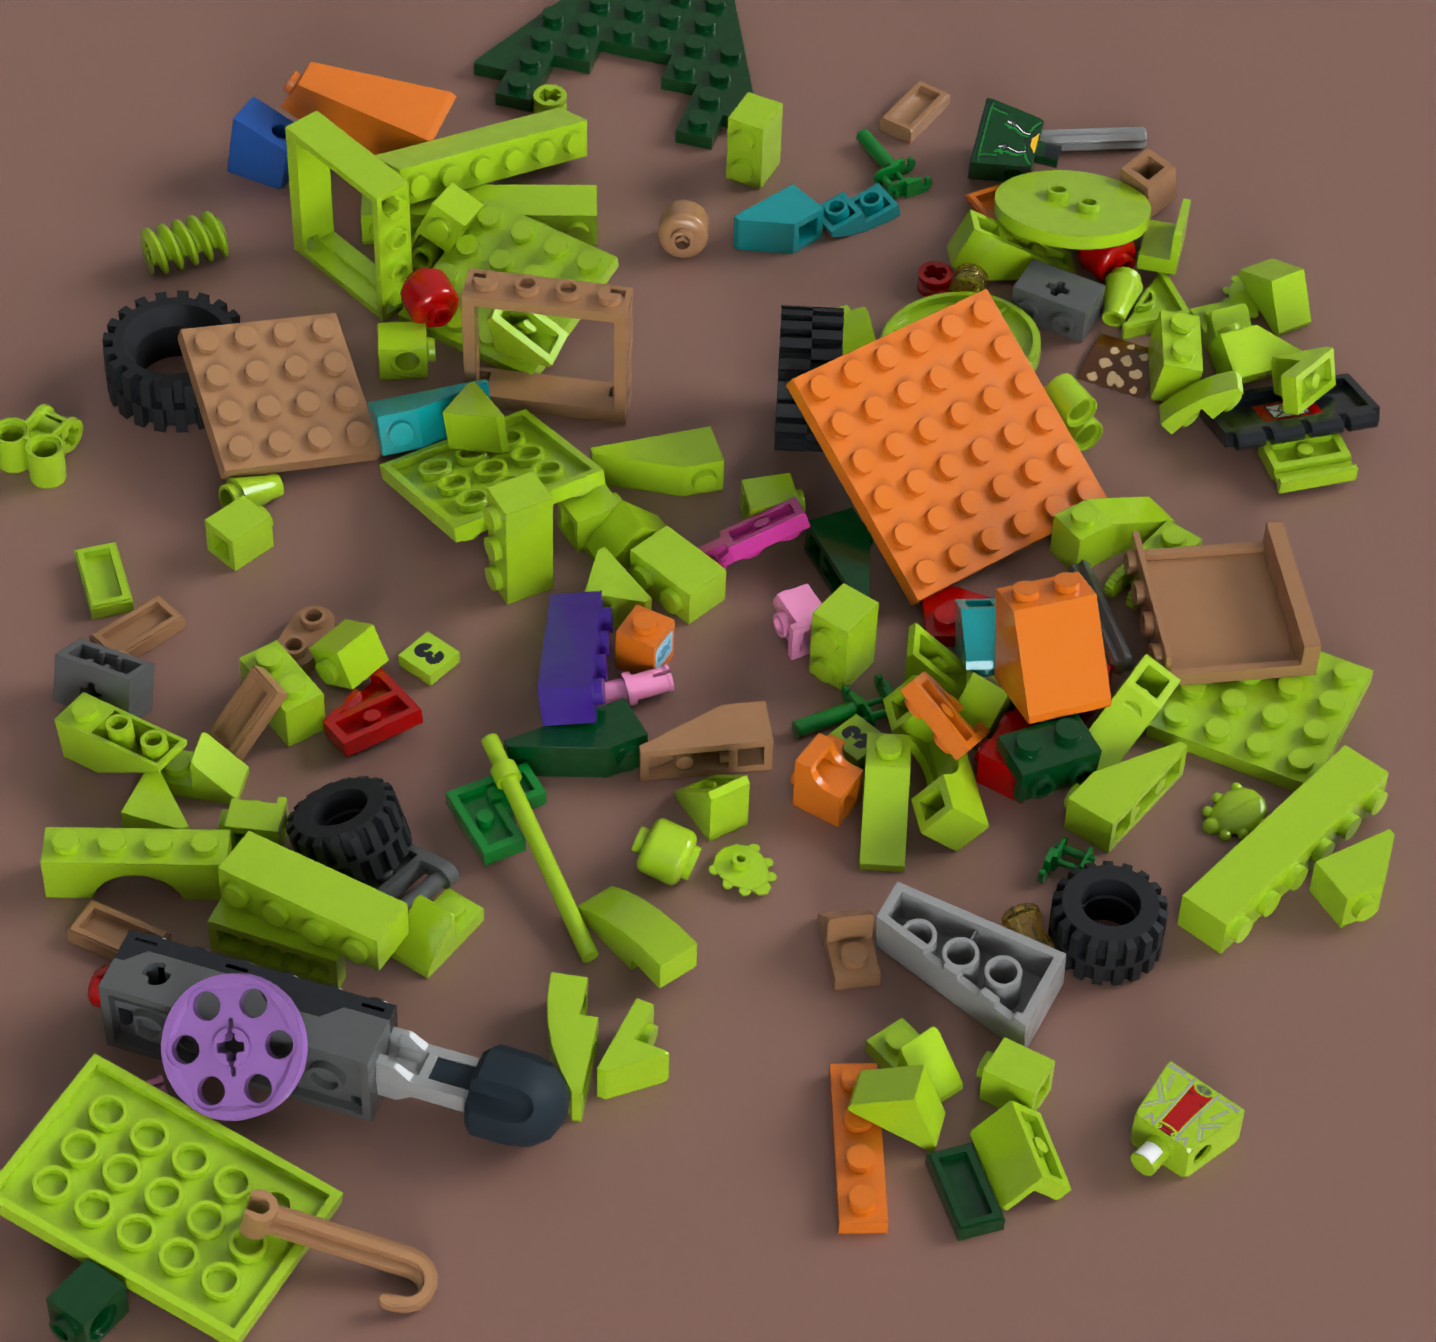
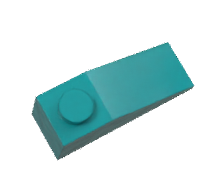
[367,379,491,456]

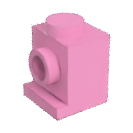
[772,583,822,660]

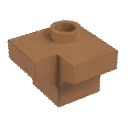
[1111,147,1177,219]

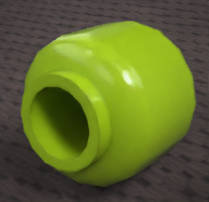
[631,818,702,885]

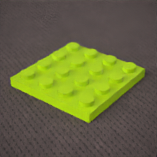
[398,198,619,375]
[380,409,606,543]
[1146,651,1374,792]

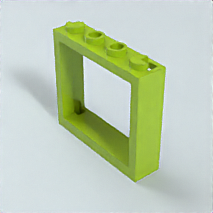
[285,110,413,321]

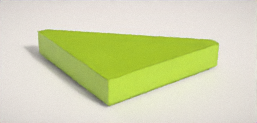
[1121,272,1192,340]

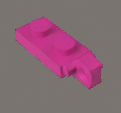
[698,497,811,569]

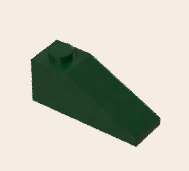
[805,507,873,597]
[503,698,648,778]

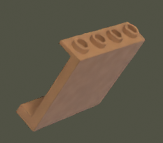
[1123,521,1322,686]

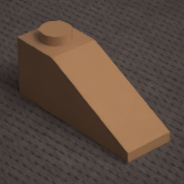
[639,701,774,782]

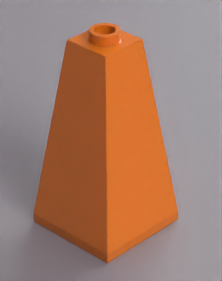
[280,61,457,155]

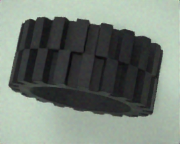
[102,290,240,433]
[774,305,844,453]

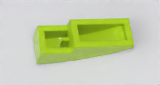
[577,886,697,989]
[547,972,598,1122]

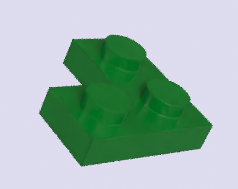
[446,762,547,866]

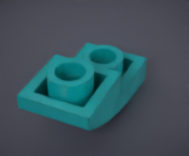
[820,183,901,237]

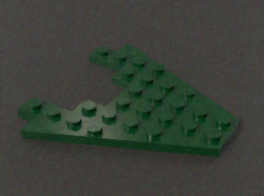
[474,0,753,150]

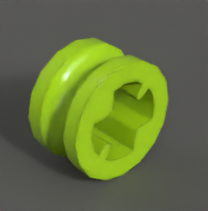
[533,84,567,113]

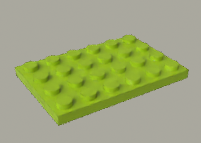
[0,1053,343,1342]

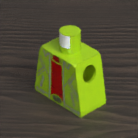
[1130,1061,1245,1177]

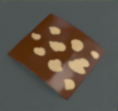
[1077,334,1150,399]

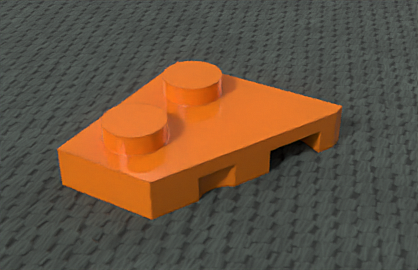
[900,671,991,761]

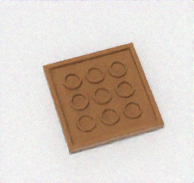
[177,312,381,480]

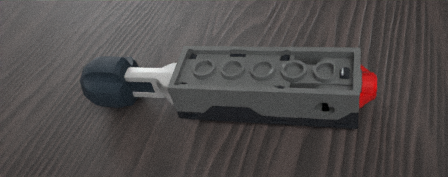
[88,929,570,1147]

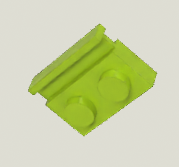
[1258,433,1358,494]

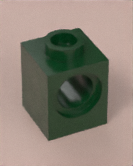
[46,1258,129,1342]

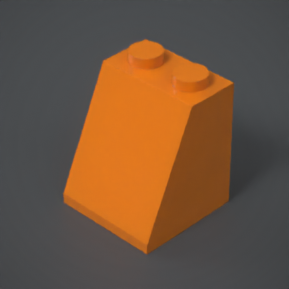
[994,571,1111,724]

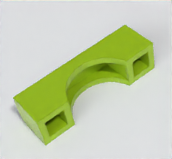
[883,675,989,852]
[40,827,232,900]

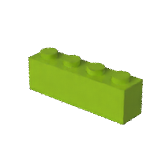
[218,831,409,971]

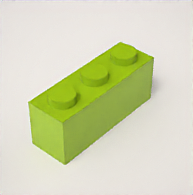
[483,471,554,605]

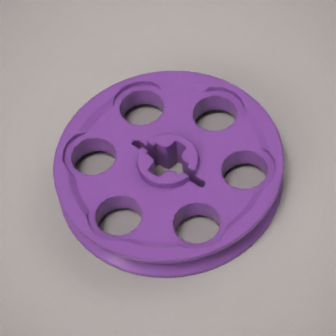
[161,973,308,1121]

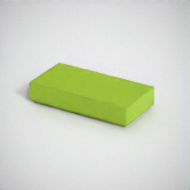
[74,542,134,620]

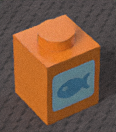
[615,604,675,674]

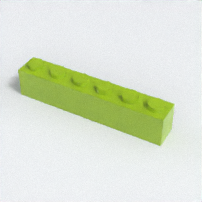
[375,107,587,204]
[361,184,597,245]
[1177,745,1389,954]

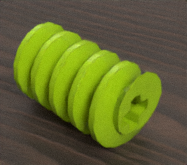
[140,211,229,275]

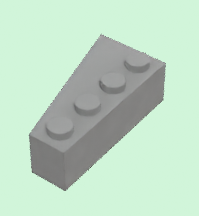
[876,881,1066,1048]

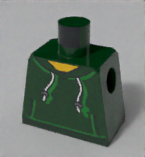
[968,98,1062,182]

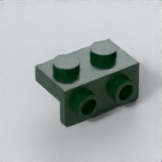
[996,714,1102,803]

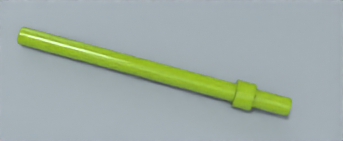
[481,733,599,963]

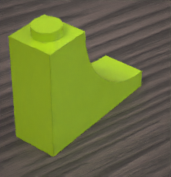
[208,898,346,988]

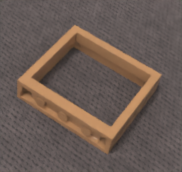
[461,268,633,424]

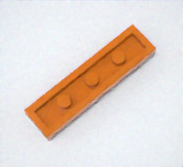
[829,1063,888,1234]

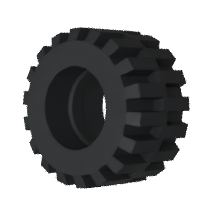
[286,776,412,884]
[1047,861,1168,986]

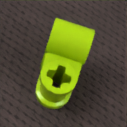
[1045,373,1103,451]
[0,404,83,489]

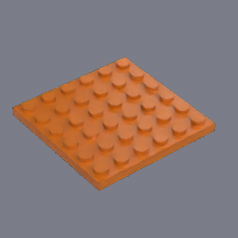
[786,289,1107,606]

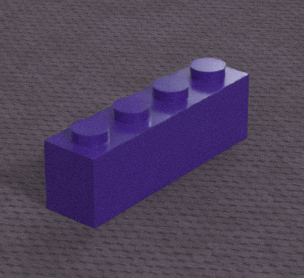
[537,591,613,726]

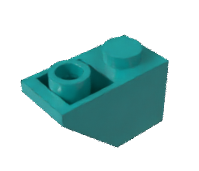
[733,184,824,254]
[955,598,996,676]

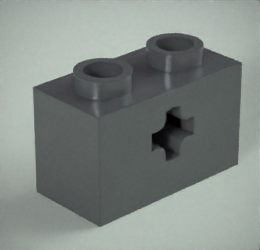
[1011,259,1105,343]
[53,638,154,718]

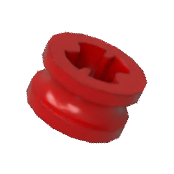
[917,261,953,297]

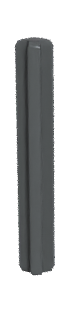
[1068,560,1135,675]

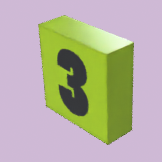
[398,631,460,686]
[827,714,882,768]

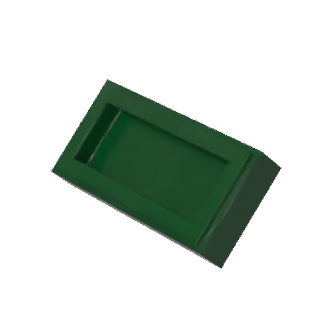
[925,1142,1005,1241]

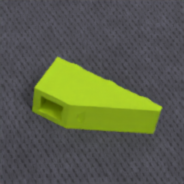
[1088,654,1181,770]
[54,692,188,773]

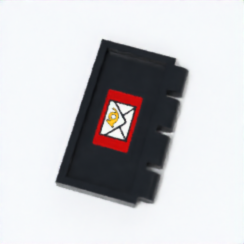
[1199,373,1380,451]

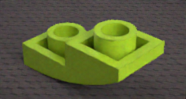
[1159,370,1244,434]

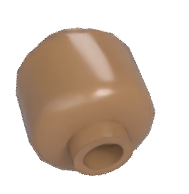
[658,200,710,258]

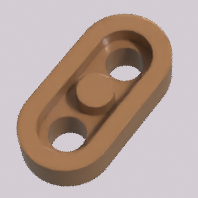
[277,605,336,675]

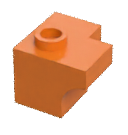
[791,733,864,827]

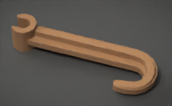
[239,1190,438,1313]

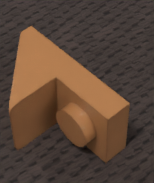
[817,908,881,991]

